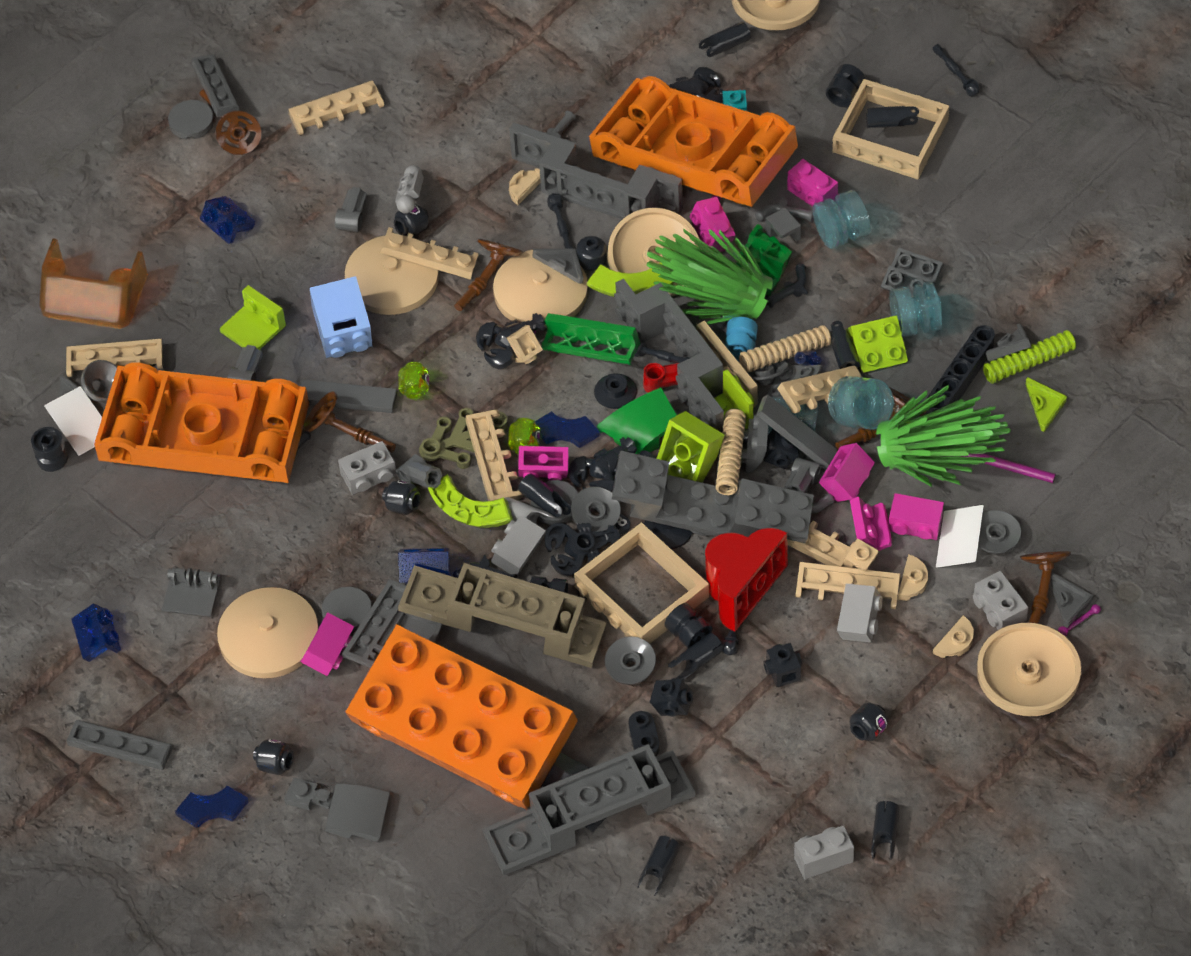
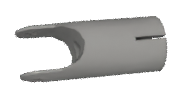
[505,497,555,533]

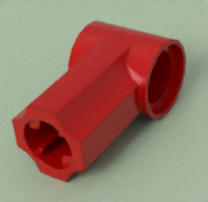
[643,363,679,393]

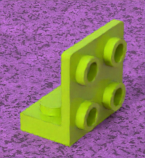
[220,285,286,350]
[846,315,908,373]
[714,369,755,429]

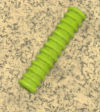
[983,330,1076,384]

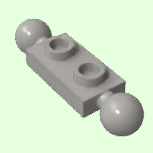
[395,165,424,213]

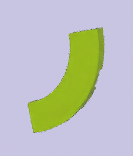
[587,262,675,297]
[428,474,513,528]

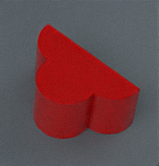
[705,528,788,631]

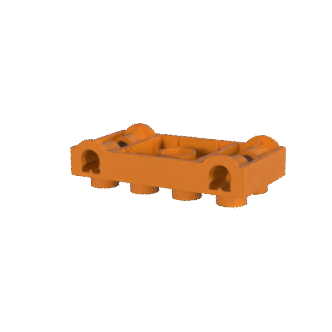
[589,76,798,207]
[94,362,309,483]
[345,624,578,810]

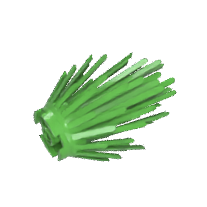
[646,228,773,325]
[876,385,1011,488]

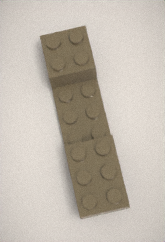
[398,563,607,668]

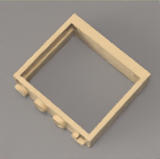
[833,79,949,179]
[574,522,709,644]

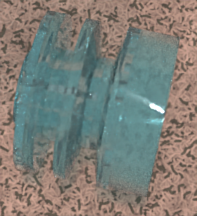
[813,189,870,249]
[889,281,942,338]
[828,376,894,430]

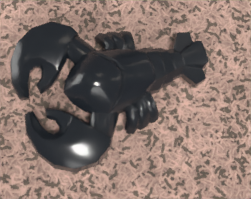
[668,67,723,104]
[476,313,546,370]
[568,437,637,492]
[544,522,620,577]

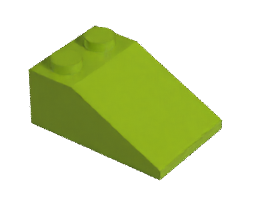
[657,411,725,483]

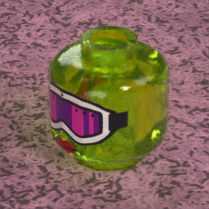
[398,362,430,400]
[508,418,541,455]

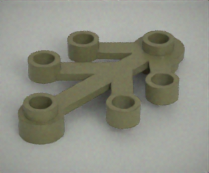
[419,408,508,469]

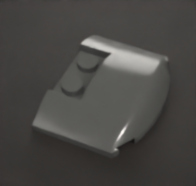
[342,579,442,668]

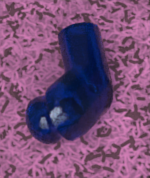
[794,351,822,365]

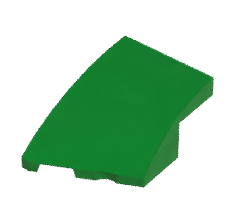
[736,224,792,295]
[597,388,677,455]

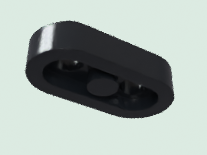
[628,711,659,757]

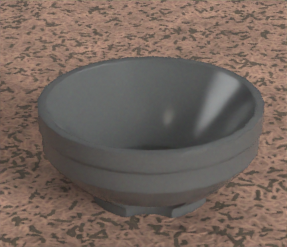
[81,360,117,403]

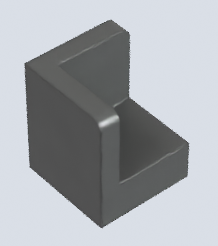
[766,208,801,241]

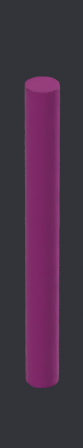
[960,454,1056,483]

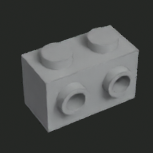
[338,441,397,495]
[491,515,546,576]
[973,571,1028,630]
[837,584,883,643]
[794,825,854,880]

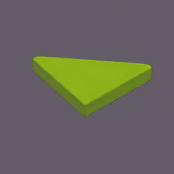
[1025,377,1067,432]

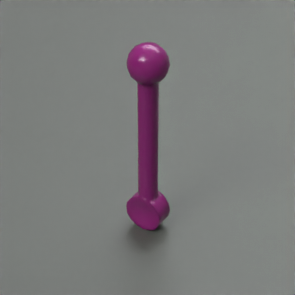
[1058,604,1101,637]

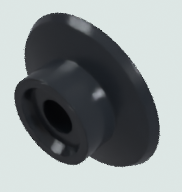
[594,373,637,409]

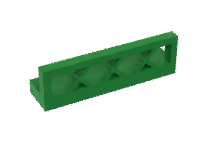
[541,313,640,365]

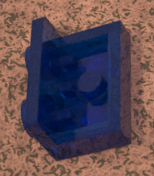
[200,196,256,244]
[71,603,121,662]

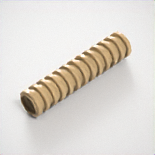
[739,325,831,373]
[716,409,746,495]

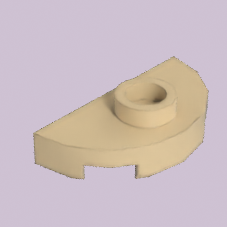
[509,168,541,205]
[897,554,928,600]
[933,615,974,658]

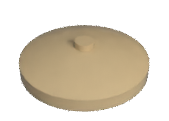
[732,0,820,30]
[607,208,700,297]
[345,235,439,315]
[493,250,588,328]
[217,587,319,678]
[977,623,1081,716]

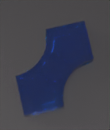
[532,411,600,448]
[175,785,249,828]

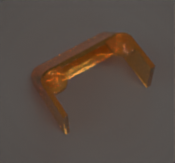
[39,238,148,328]

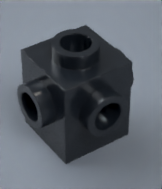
[764,429,800,469]
[763,642,802,688]
[649,678,694,717]

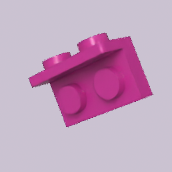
[850,496,892,551]

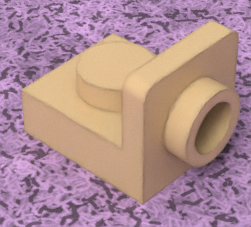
[507,325,543,364]
[844,539,878,572]

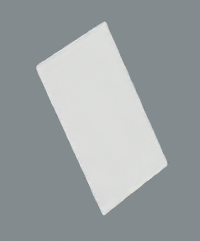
[44,386,102,455]
[936,505,983,568]

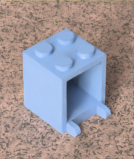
[310,276,372,358]

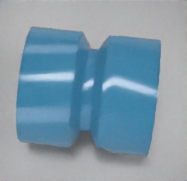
[724,317,758,362]

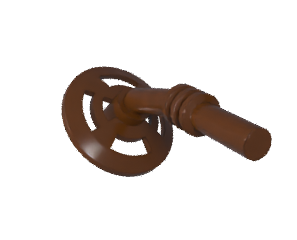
[200,89,261,155]
[454,239,523,311]
[835,386,926,450]
[304,391,396,453]
[1020,551,1071,624]

